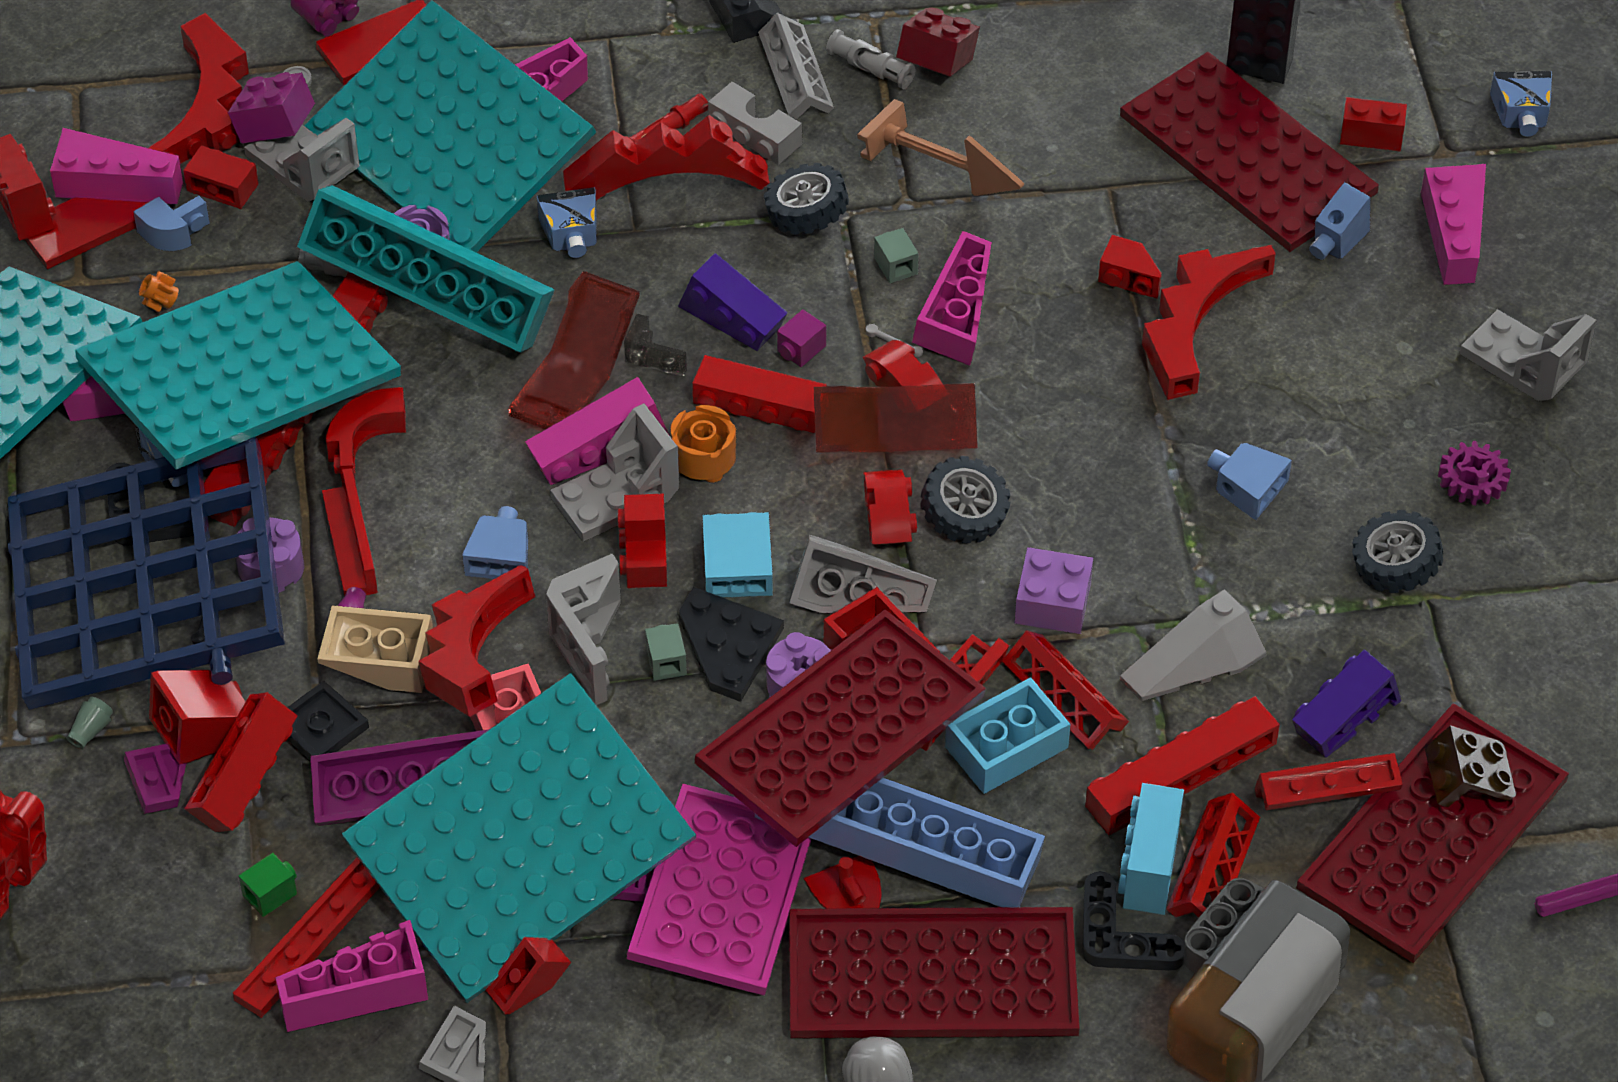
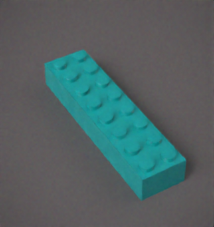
[297,185,555,352]

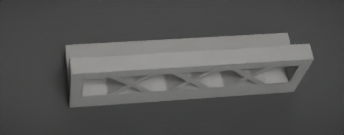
[758,13,834,119]

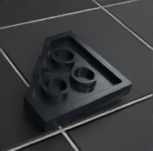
[679,587,784,702]

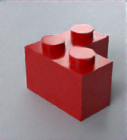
[618,494,667,588]

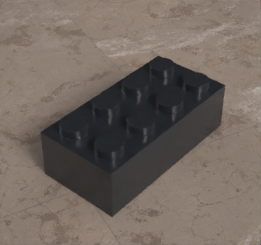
[1226,0,1301,84]

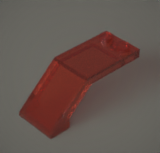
[509,271,640,430]
[813,383,978,453]

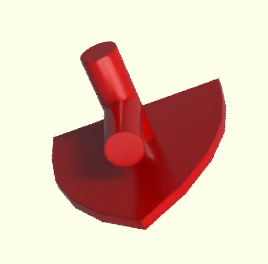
[804,856,882,909]

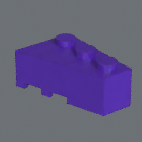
[678,253,787,351]
[1292,649,1402,758]

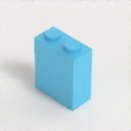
[703,512,773,598]

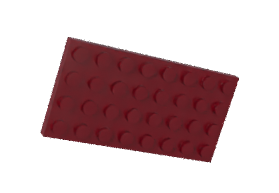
[1120,51,1379,252]
[694,610,986,847]
[1296,703,1569,963]
[790,907,1080,1038]

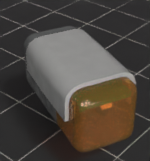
[1167,878,1350,1082]

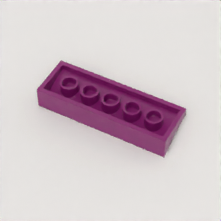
[311,729,490,826]

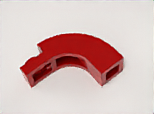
[326,387,406,486]

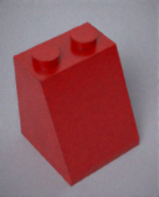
[149,670,246,765]

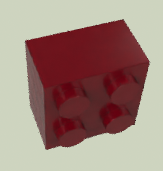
[896,7,980,76]

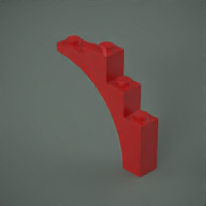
[148,13,249,164]
[563,115,770,201]
[1142,245,1276,400]
[418,565,536,717]

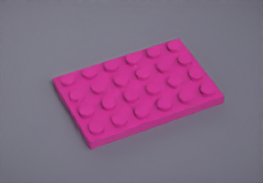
[627,784,812,996]

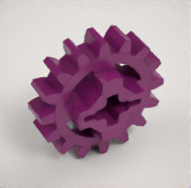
[1438,441,1511,506]

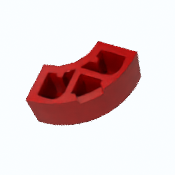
[863,340,948,413]
[863,469,917,545]

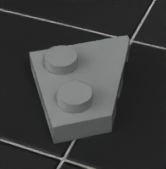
[419,1006,486,1082]

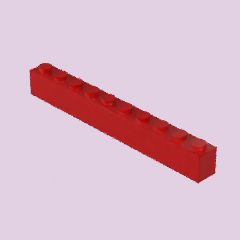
[204,272,388,527]

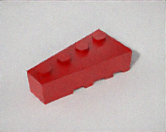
[0,134,56,241]

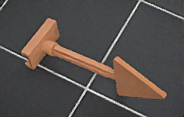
[857,99,1024,196]

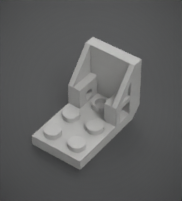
[244,118,360,202]
[1460,309,1597,401]
[550,403,679,542]
[546,554,621,705]

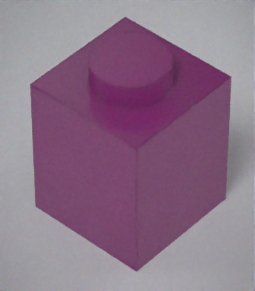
[777,309,826,367]

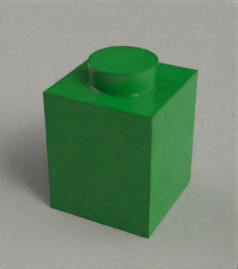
[239,853,297,917]

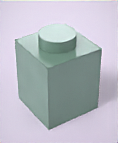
[874,228,919,284]
[645,623,687,681]

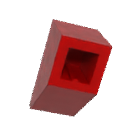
[1098,235,1162,299]

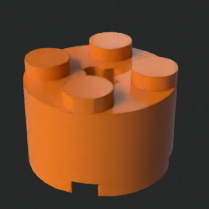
[671,405,736,483]

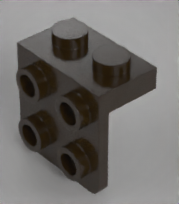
[1424,725,1516,807]

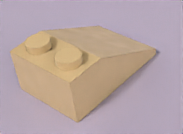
[318,606,433,693]

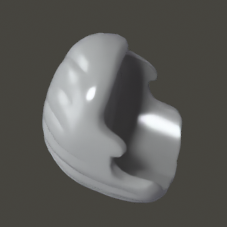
[842,1037,914,1082]

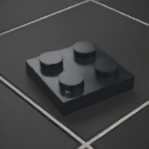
[287,681,369,761]

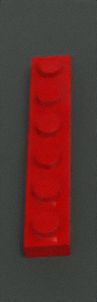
[233,857,380,1018]

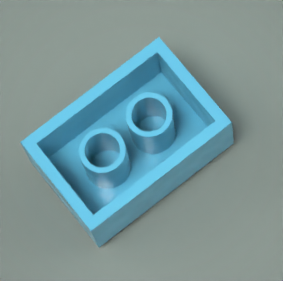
[945,677,1070,794]
[1118,783,1184,915]

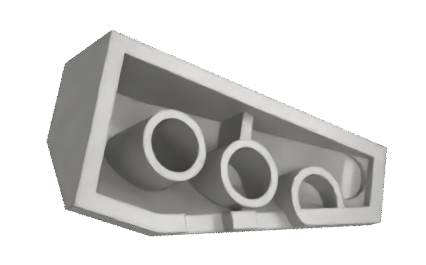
[789,534,937,613]
[1120,589,1266,701]

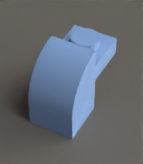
[133,196,209,251]

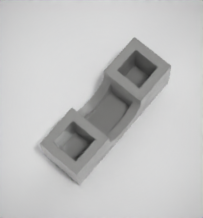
[708,82,802,165]

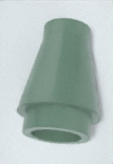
[66,697,113,749]

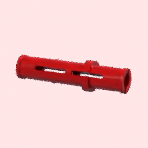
[629,93,708,143]

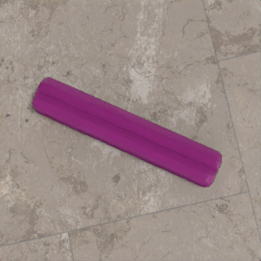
[1534,873,1618,917]

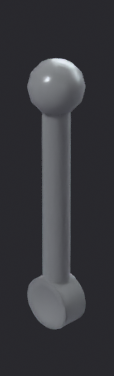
[866,324,923,358]

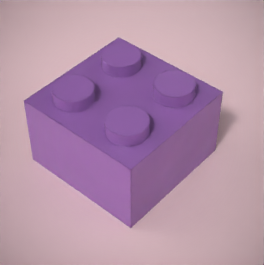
[1015,547,1093,634]

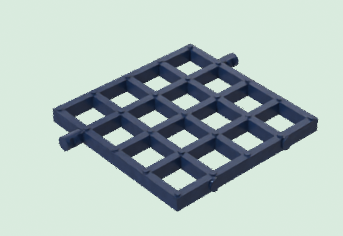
[8,436,285,710]

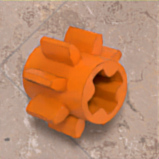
[139,271,179,312]

